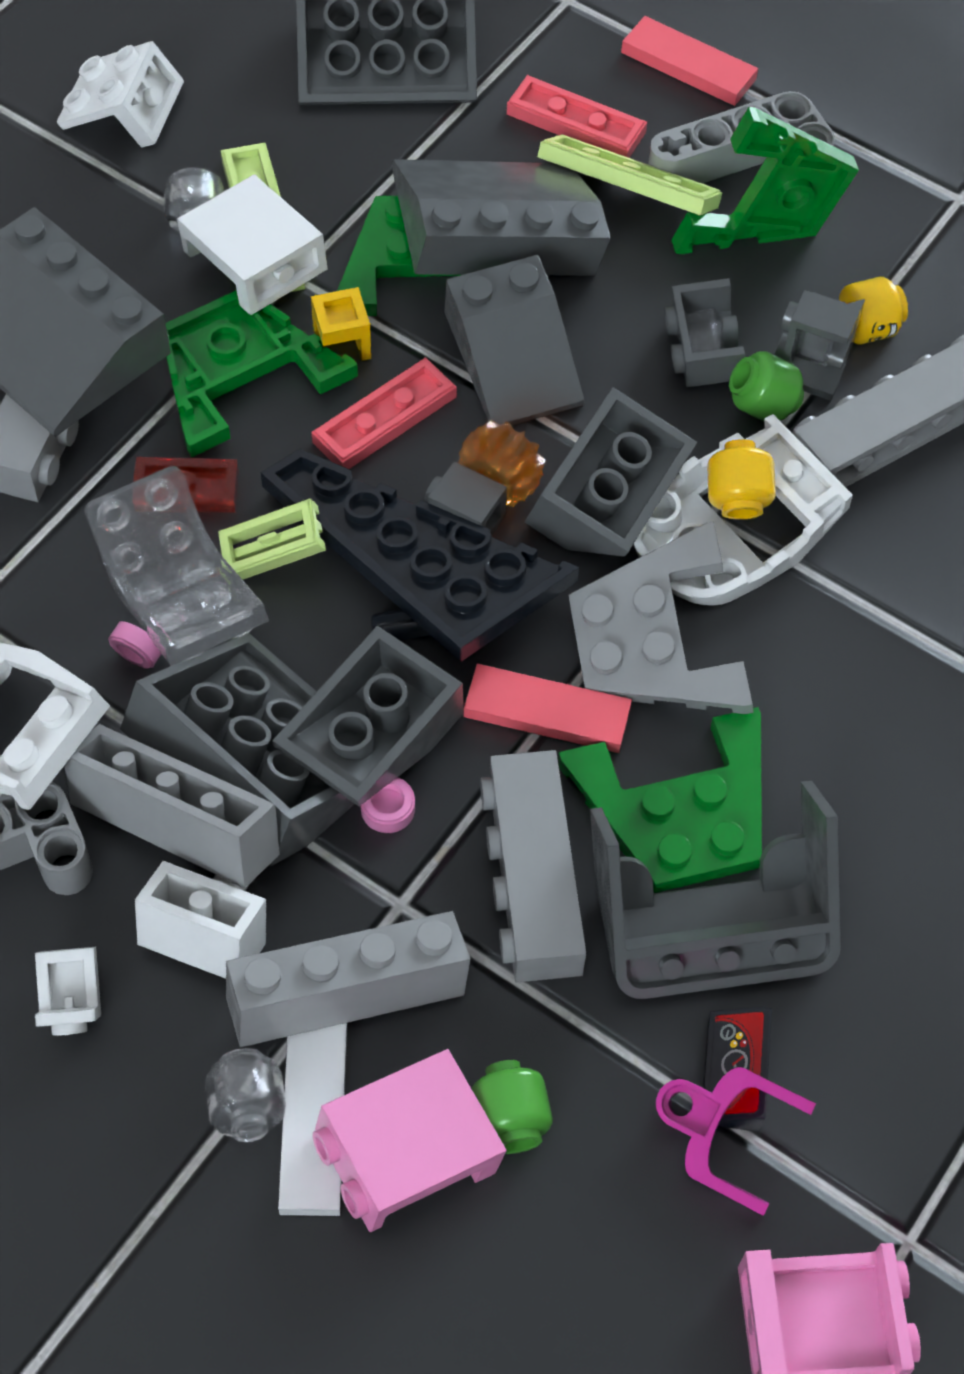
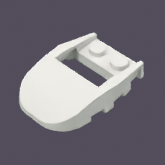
[634,414,852,606]
[0,643,110,810]

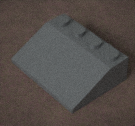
[296,0,477,105]
[391,159,611,276]
[0,207,171,437]
[120,633,355,867]

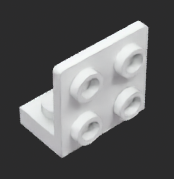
[57,41,184,148]

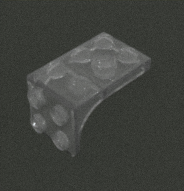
[84,466,269,666]

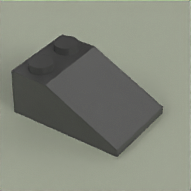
[444,255,585,431]
[272,626,464,807]

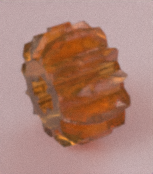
[458,420,546,507]

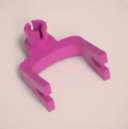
[656,1067,816,1216]

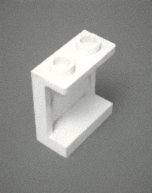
[177,174,328,315]

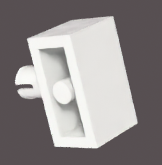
[135,861,266,979]

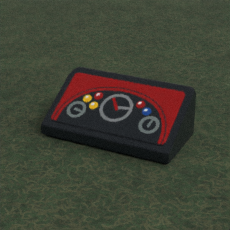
[704,1007,772,1132]

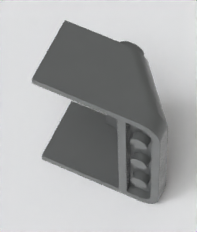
[590,780,841,999]

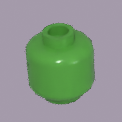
[729,351,804,421]
[471,1060,553,1154]

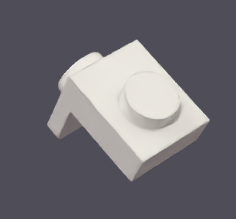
[35,946,101,1035]

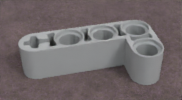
[648,91,835,184]
[0,782,93,895]

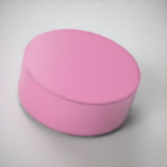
[108,621,164,668]
[361,777,415,833]

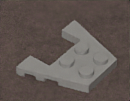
[568,522,753,714]

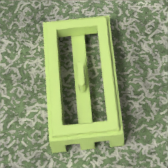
[218,498,326,583]

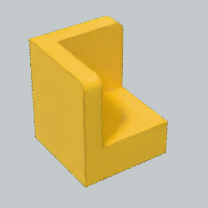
[311,287,371,361]

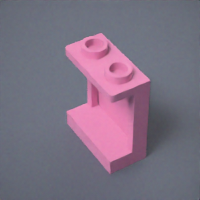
[313,1049,507,1232]
[738,1243,921,1374]

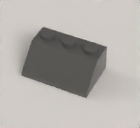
[524,387,697,556]

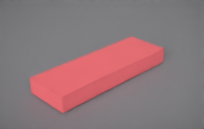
[621,16,758,106]
[506,75,647,158]
[311,357,457,469]
[464,664,632,753]

